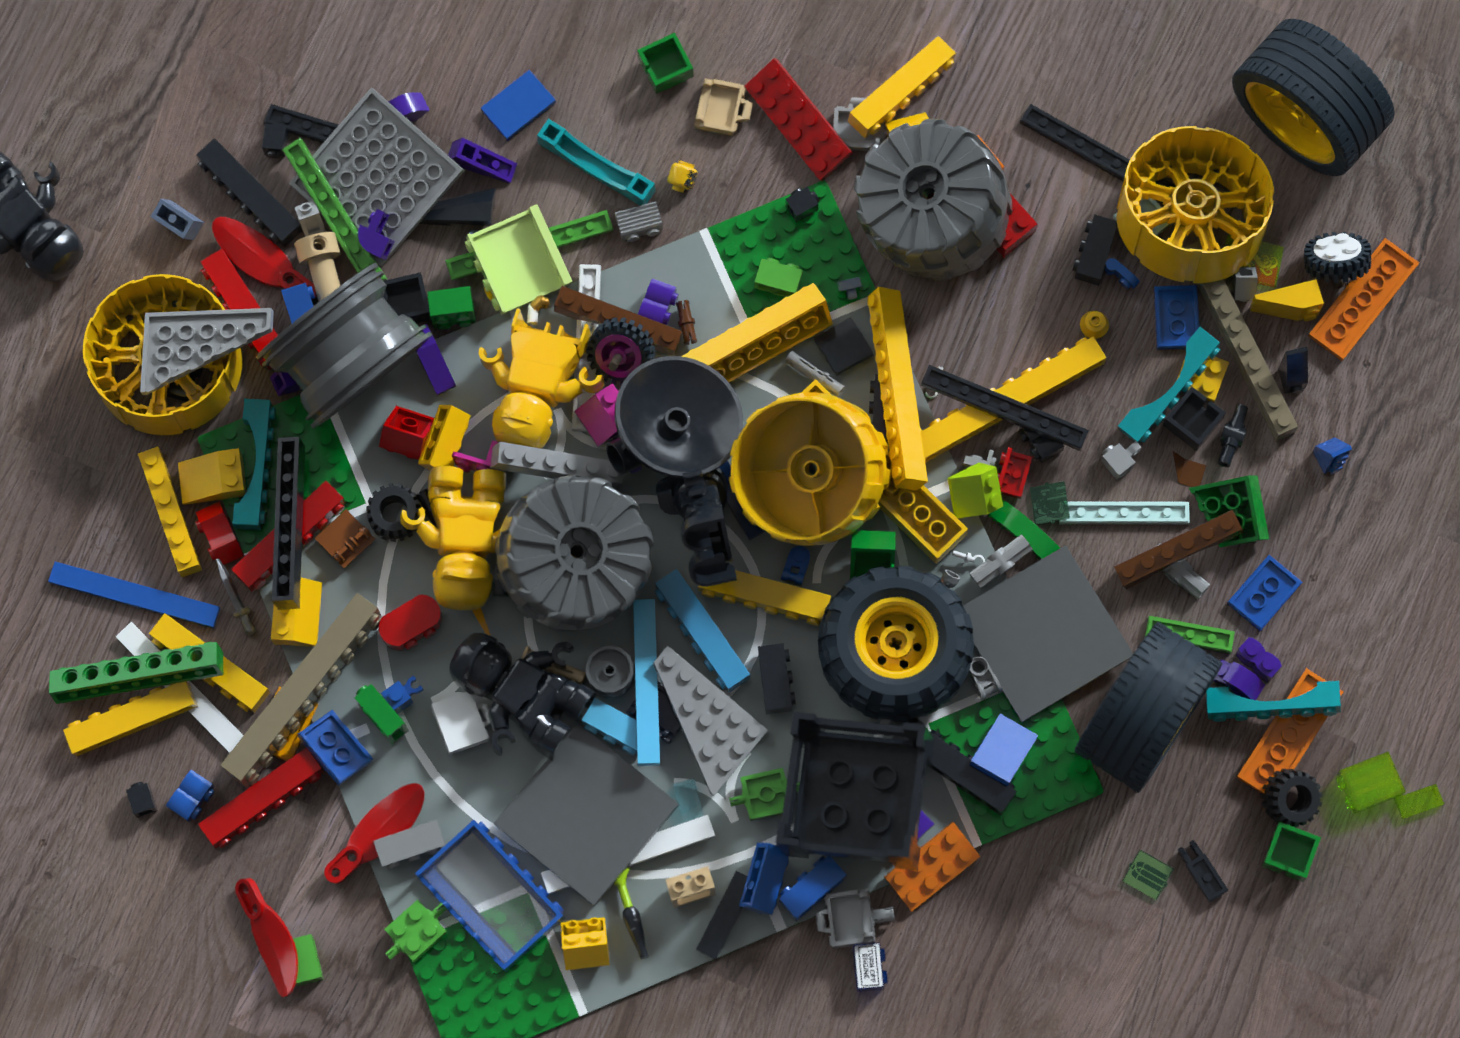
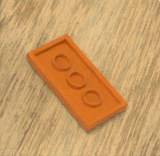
[884,822,981,912]

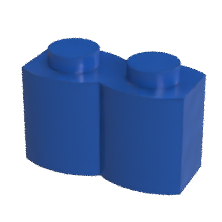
[166,770,215,822]

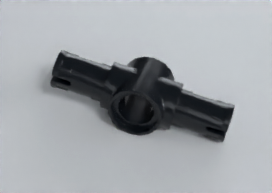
[1218,404,1248,468]

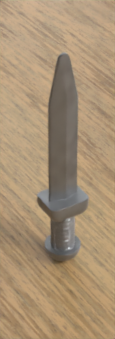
[216,559,256,636]

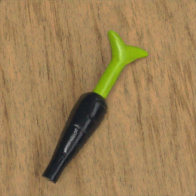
[614,867,649,959]

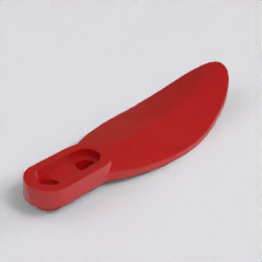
[212,217,317,301]
[324,783,425,884]
[235,878,298,997]

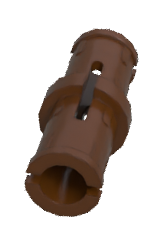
[676,300,698,345]

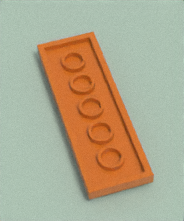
[1308,238,1419,361]
[1236,668,1344,793]

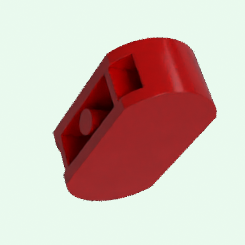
[379,594,442,651]

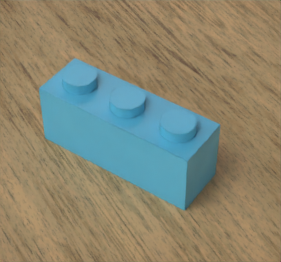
[582,698,637,755]

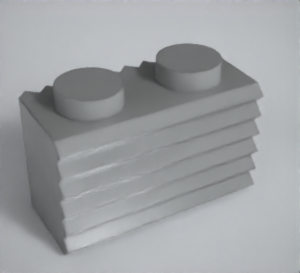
[615,201,663,242]

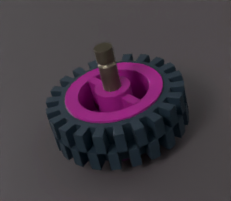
[586,318,655,386]

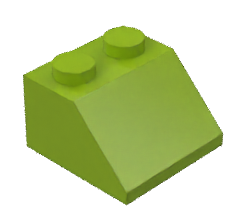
[947,463,1003,518]

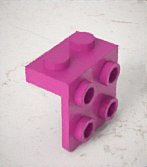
[452,440,499,473]

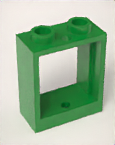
[354,684,409,745]

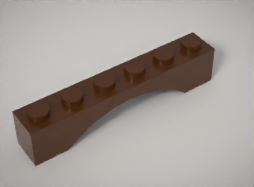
[554,286,682,356]
[1114,510,1244,589]

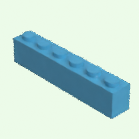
[654,569,750,693]

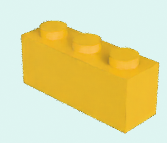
[418,405,471,470]

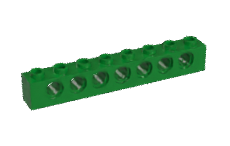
[49,642,223,704]

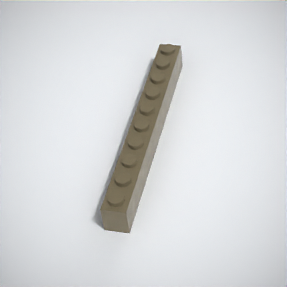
[1184,241,1298,442]

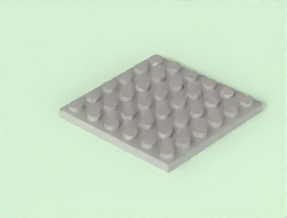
[289,87,465,266]

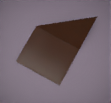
[1173,451,1206,487]

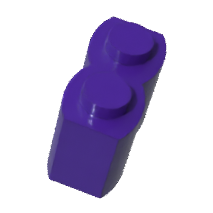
[638,279,679,325]
[1236,637,1282,682]

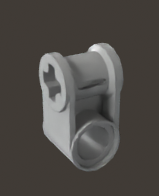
[968,657,1002,701]

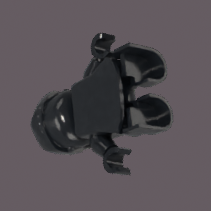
[0,151,84,282]
[656,468,737,587]
[449,633,596,761]

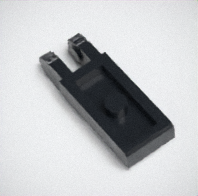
[1177,840,1229,903]

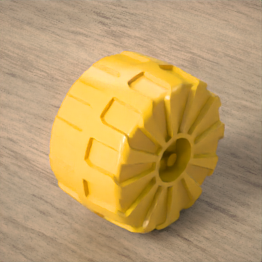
[729,392,891,546]

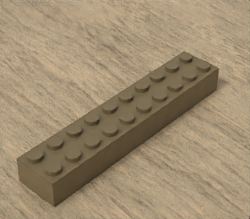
[220,593,382,788]

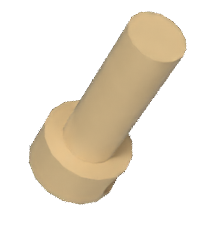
[294,232,340,302]

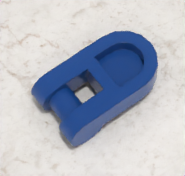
[1104,258,1140,289]
[781,546,810,586]

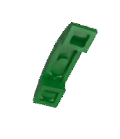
[987,499,1060,561]

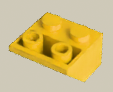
[561,917,610,970]

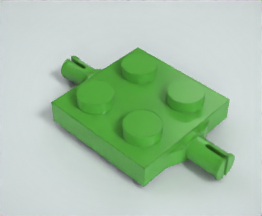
[729,768,800,821]
[384,900,447,963]

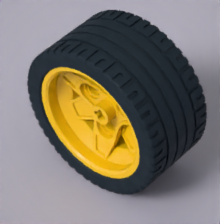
[1232,19,1395,176]
[1074,622,1222,793]

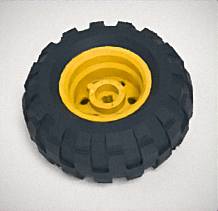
[818,565,974,722]

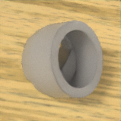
[941,570,960,588]

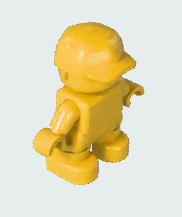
[479,309,604,449]
[400,466,506,611]

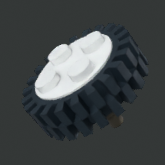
[1304,232,1371,288]

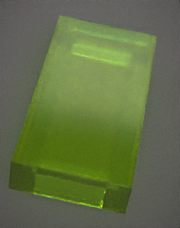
[1394,784,1444,820]

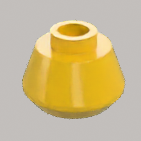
[1080,311,1109,339]

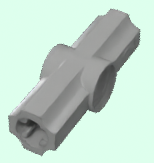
[969,534,1033,588]
[1157,543,1210,600]

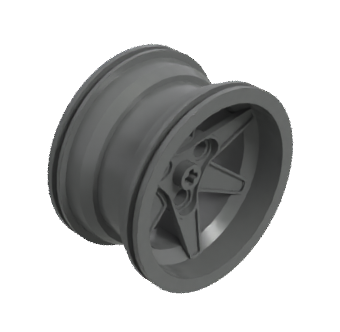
[256,263,433,429]

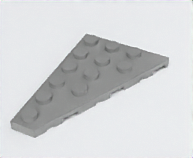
[140,308,274,395]
[653,646,768,796]

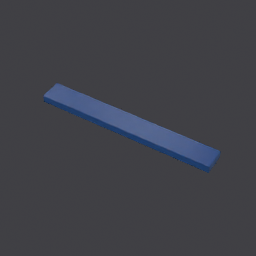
[48,561,220,628]

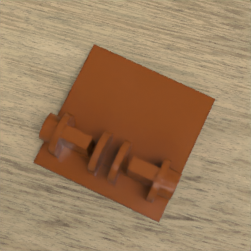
[315,509,376,568]

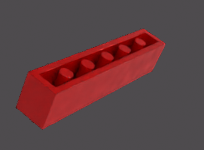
[200,249,278,370]
[231,481,346,592]
[198,748,324,849]

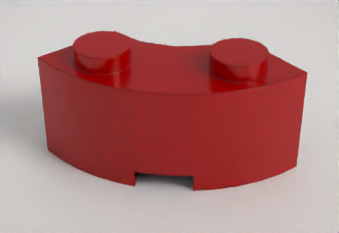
[195,502,244,565]

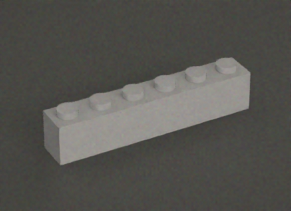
[490,442,623,489]

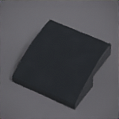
[814,317,874,376]

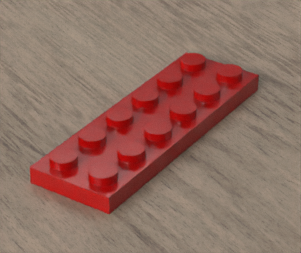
[744,58,853,181]

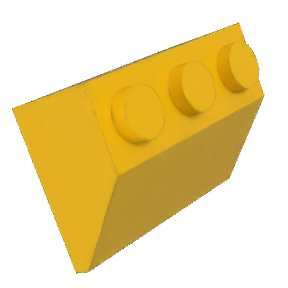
[271,577,322,647]

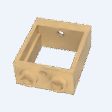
[665,866,716,908]

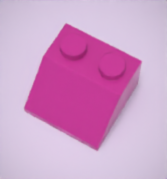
[574,383,618,447]

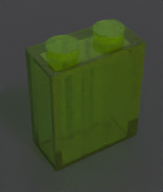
[1336,751,1406,814]

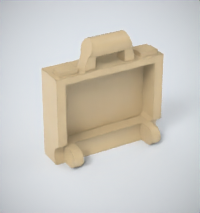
[694,78,753,136]

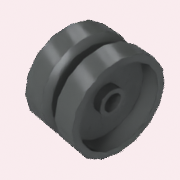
[586,646,634,698]

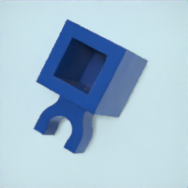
[381,675,424,714]

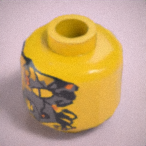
[667,160,698,193]

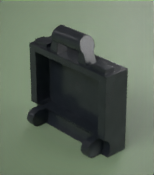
[626,681,681,744]

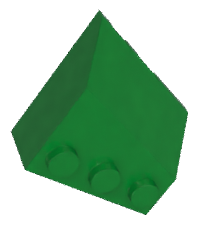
[1189,475,1269,548]

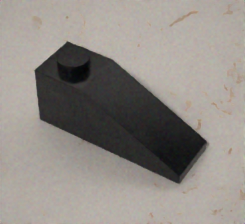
[1278,347,1308,394]

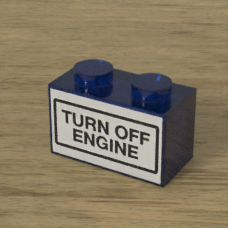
[853,943,888,992]

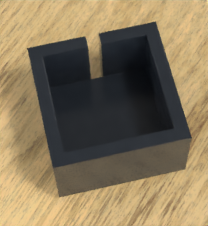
[384,272,431,323]
[1163,387,1226,451]

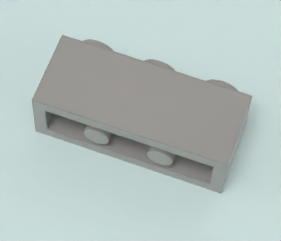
[374,819,445,869]

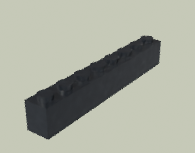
[272,437,305,610]

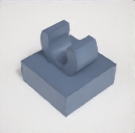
[837,277,861,300]

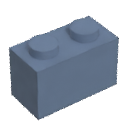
[150,199,204,240]

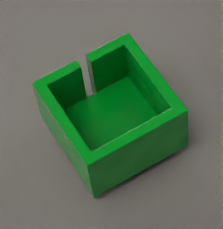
[637,33,694,94]
[427,286,476,330]
[850,530,896,580]
[1261,822,1321,882]

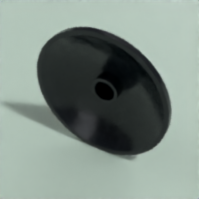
[606,356,743,478]

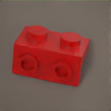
[997,447,1032,499]

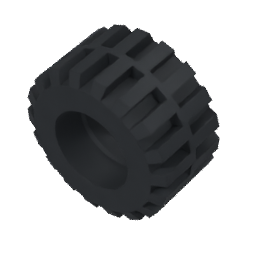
[366,483,421,542]
[1261,769,1323,827]

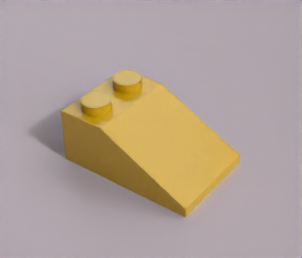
[1250,279,1324,321]
[178,448,247,505]

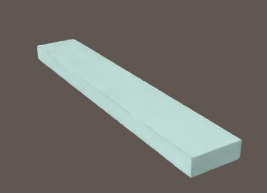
[1059,502,1190,524]

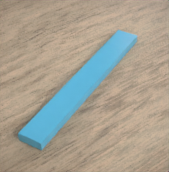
[633,599,660,766]

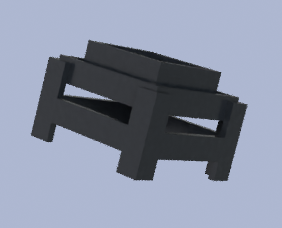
[776,711,934,871]

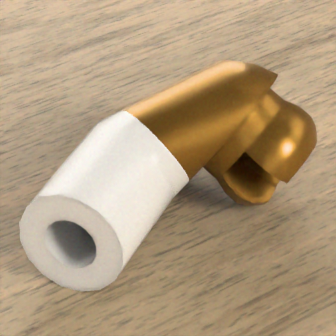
[527,295,550,325]

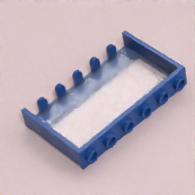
[415,820,565,973]

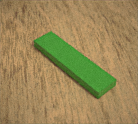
[1145,616,1235,654]

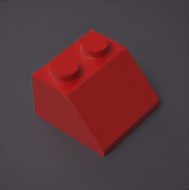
[379,406,434,460]

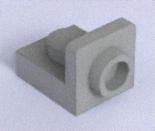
[295,201,326,237]
[962,450,996,470]

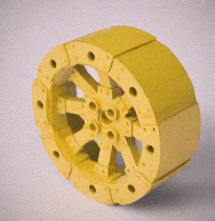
[1116,126,1274,283]
[83,274,242,435]

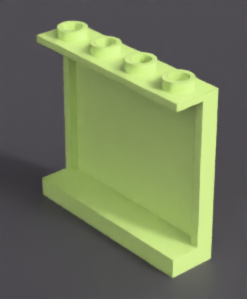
[465,204,573,315]

